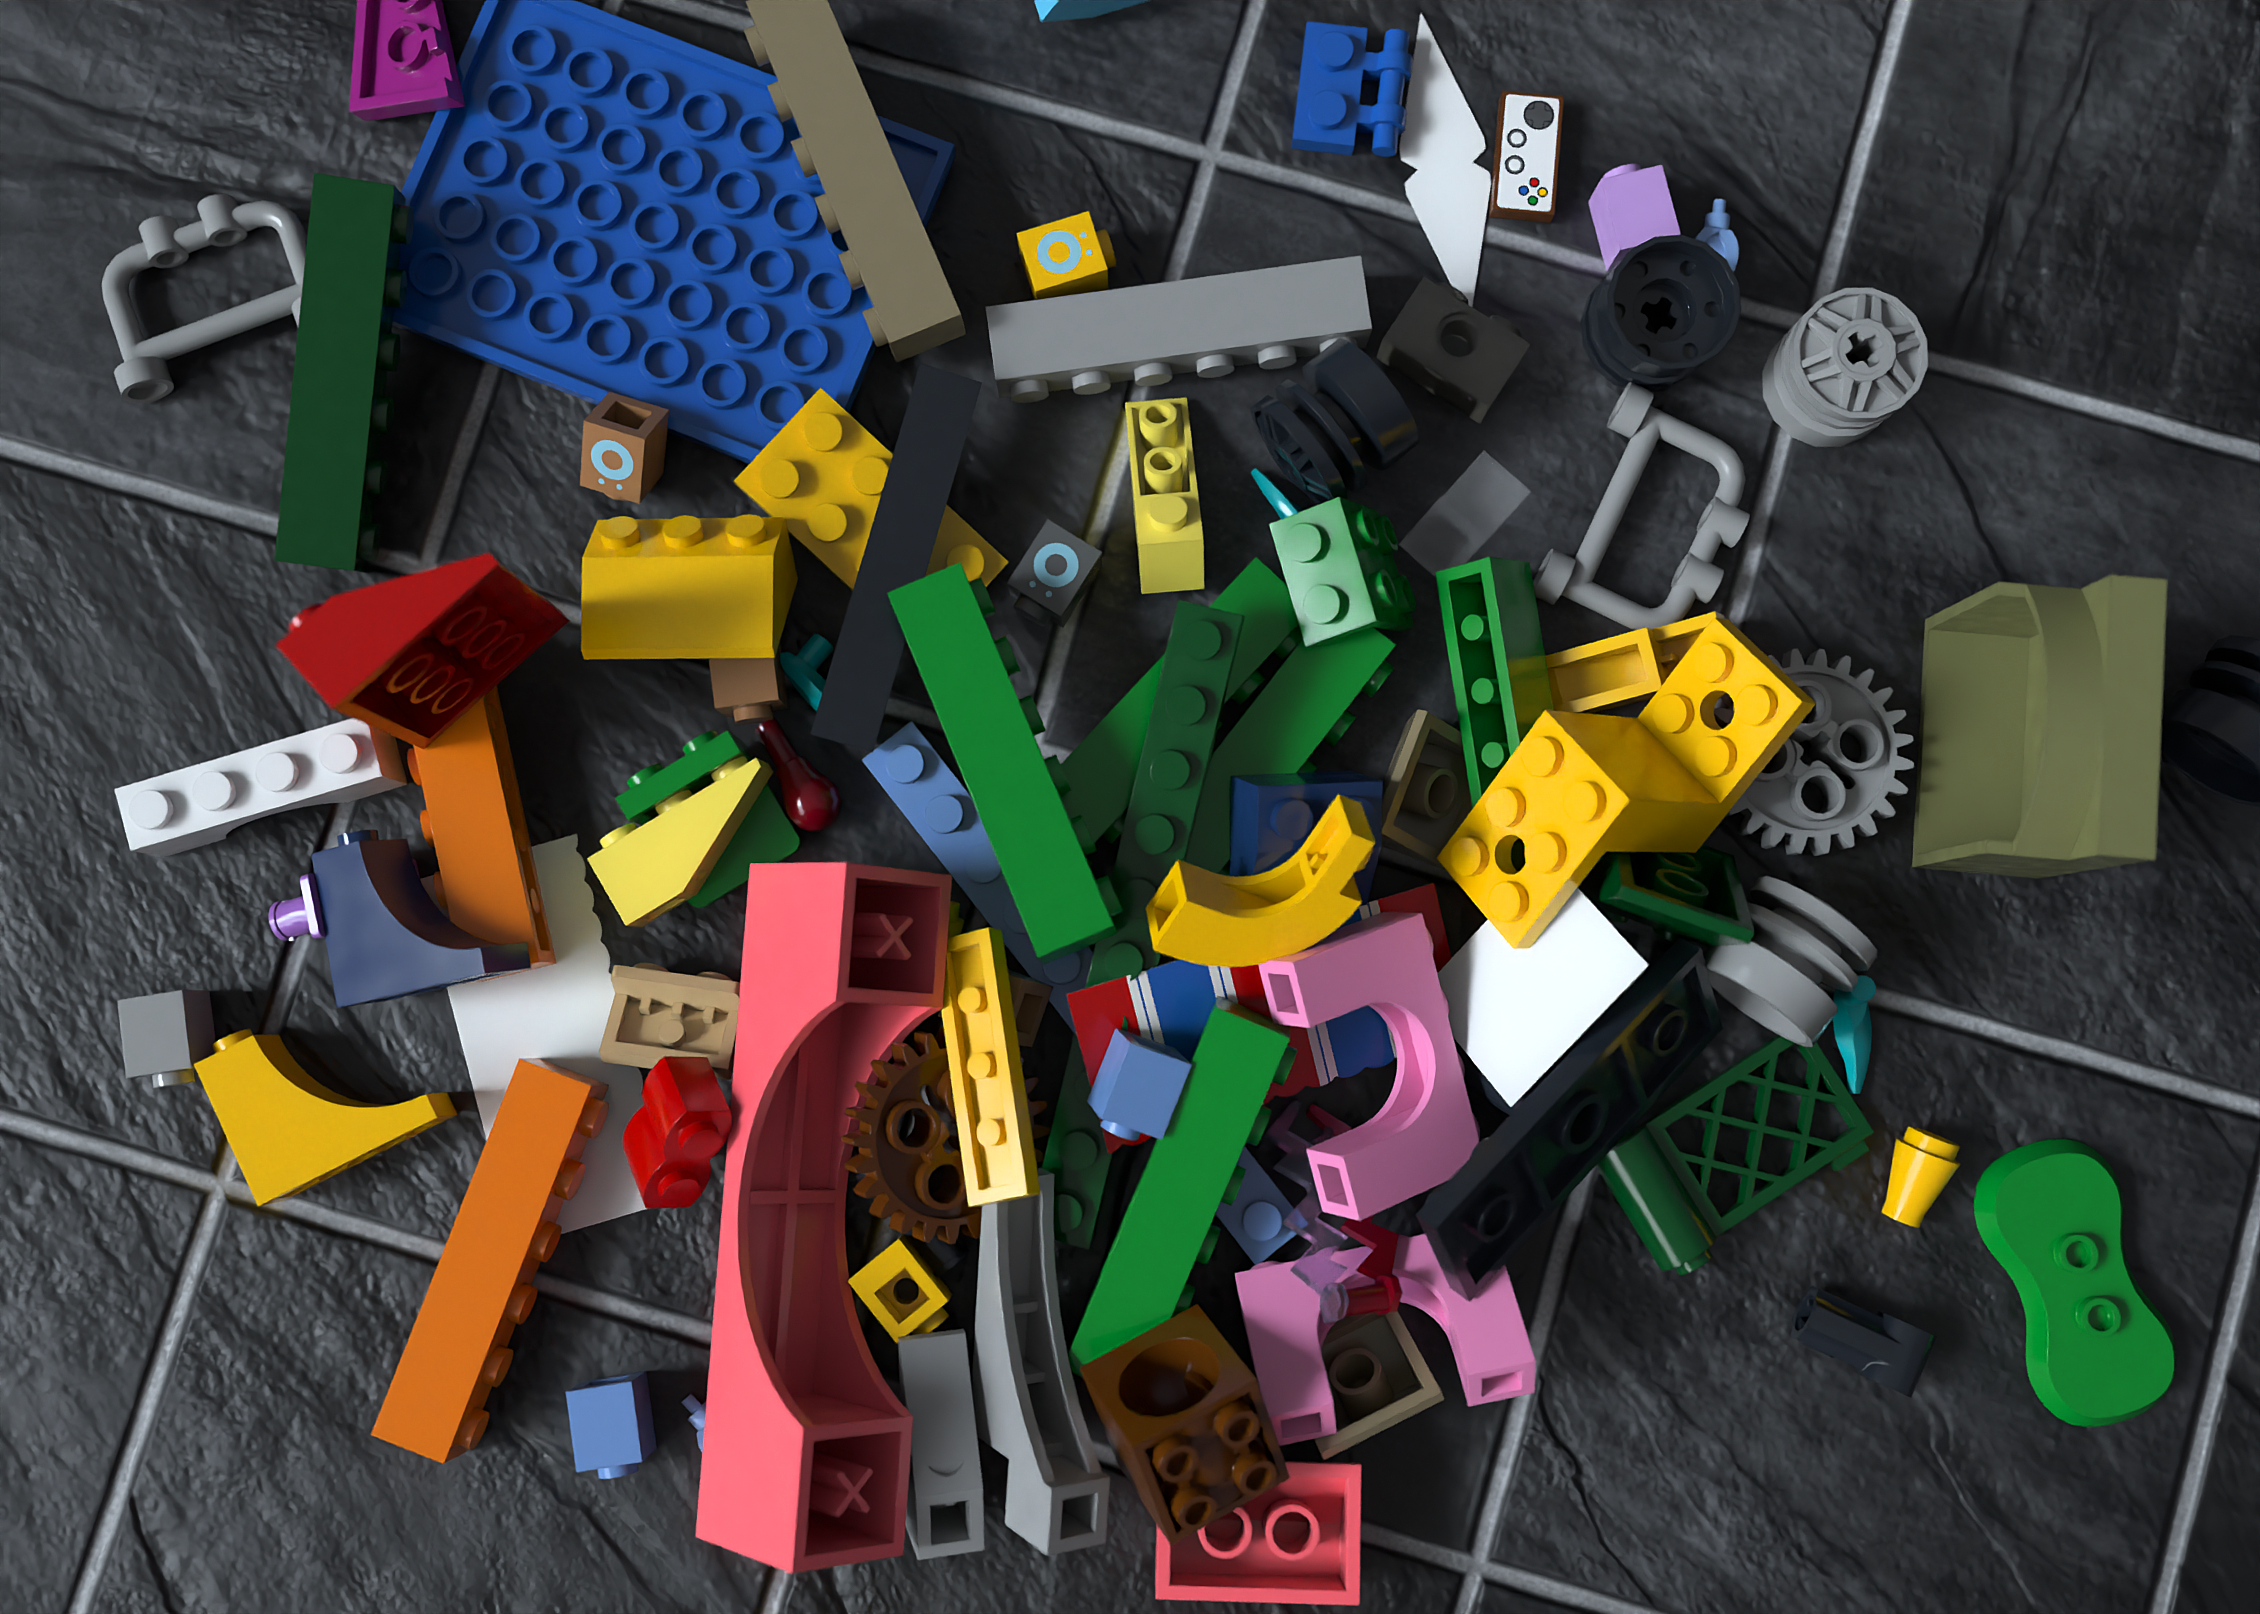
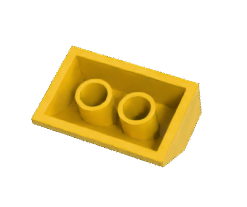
[581,514,798,659]

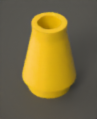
[1881,1125,1960,1228]

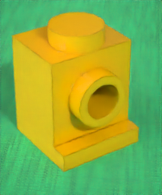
[848,1234,953,1343]

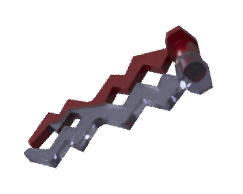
[1264,1100,1403,1323]

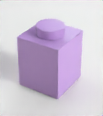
[1588,164,1681,271]

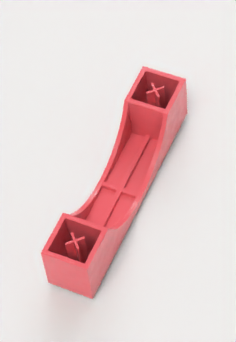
[696,862,952,1573]

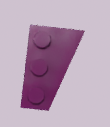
[349,0,465,121]

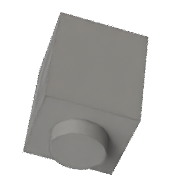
[117,990,215,1088]

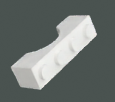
[115,718,408,857]

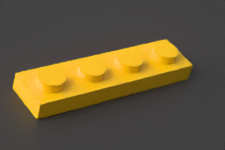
[941,927,1041,1206]

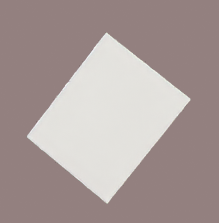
[1437,887,1648,1107]

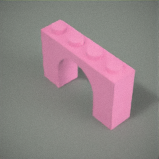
[1258,912,1480,1221]
[1234,1234,1536,1446]

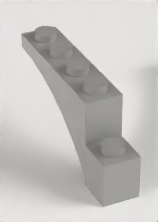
[971,1168,1110,1556]

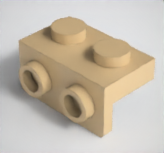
[599,963,740,1080]

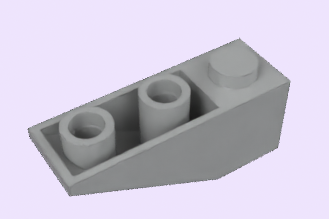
[898,1329,984,1560]

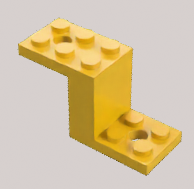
[1437,617,1816,949]

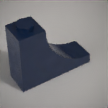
[311,830,531,1008]

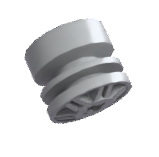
[1762,288,1928,447]
[1703,876,1877,1047]

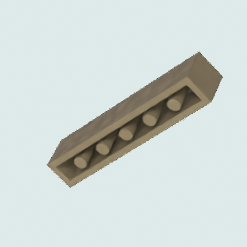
[744,0,966,362]

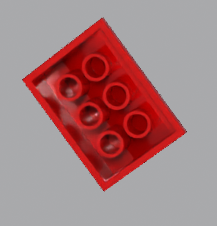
[276,553,570,749]

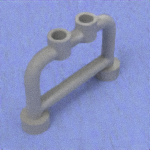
[102,194,307,403]
[1533,382,1750,630]

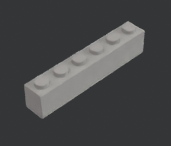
[986,255,1372,403]

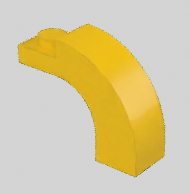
[1145,794,1375,967]

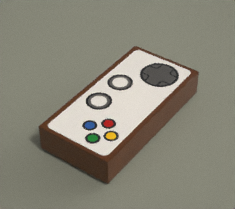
[1489,91,1564,223]

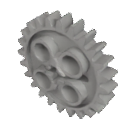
[1714,648,1914,856]

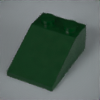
[1583,845,1754,947]

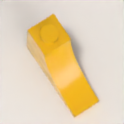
[194,1029,457,1206]

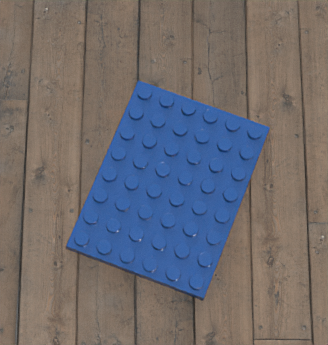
[392,0,956,464]

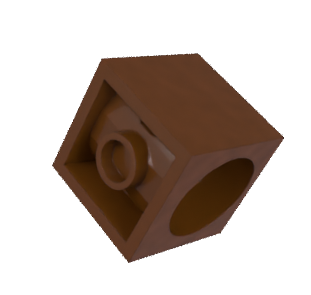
[1080,1304,1290,1545]

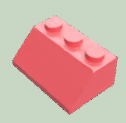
[1155,1461,1361,1605]

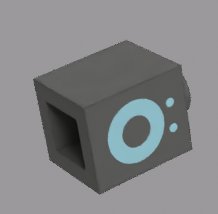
[1007,519,1103,628]

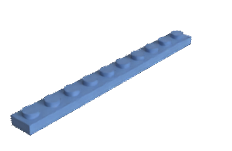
[862,721,1307,1265]

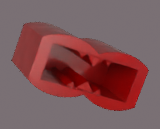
[623,1056,732,1208]

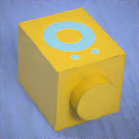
[1017,211,1116,300]

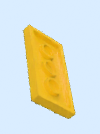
[734,387,1009,641]

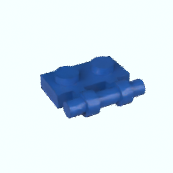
[1291,21,1413,157]

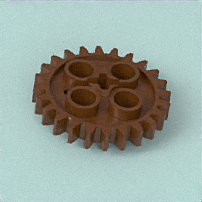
[842,1027,1050,1244]

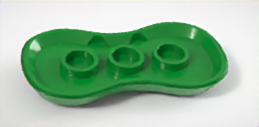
[1974,1139,2177,1427]

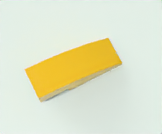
[1545,611,1725,713]

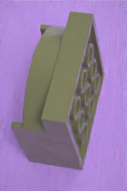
[1912,575,2167,878]

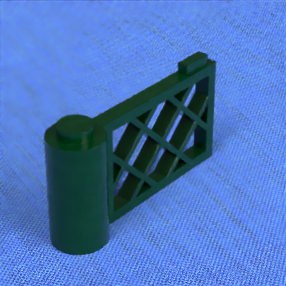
[1596,1035,1874,1275]

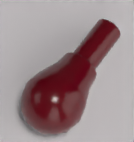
[755,719,842,831]

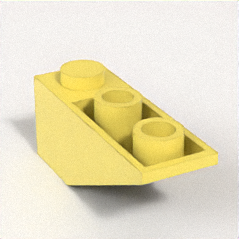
[1125,397,1204,594]
[587,756,773,927]

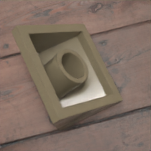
[1381,709,1473,871]
[1314,1311,1444,1460]

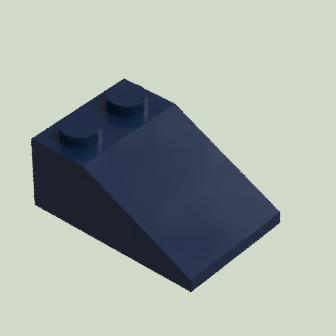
[1230,771,1383,906]

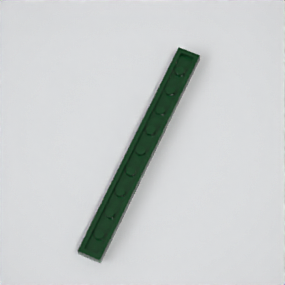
[1042,600,1245,1250]

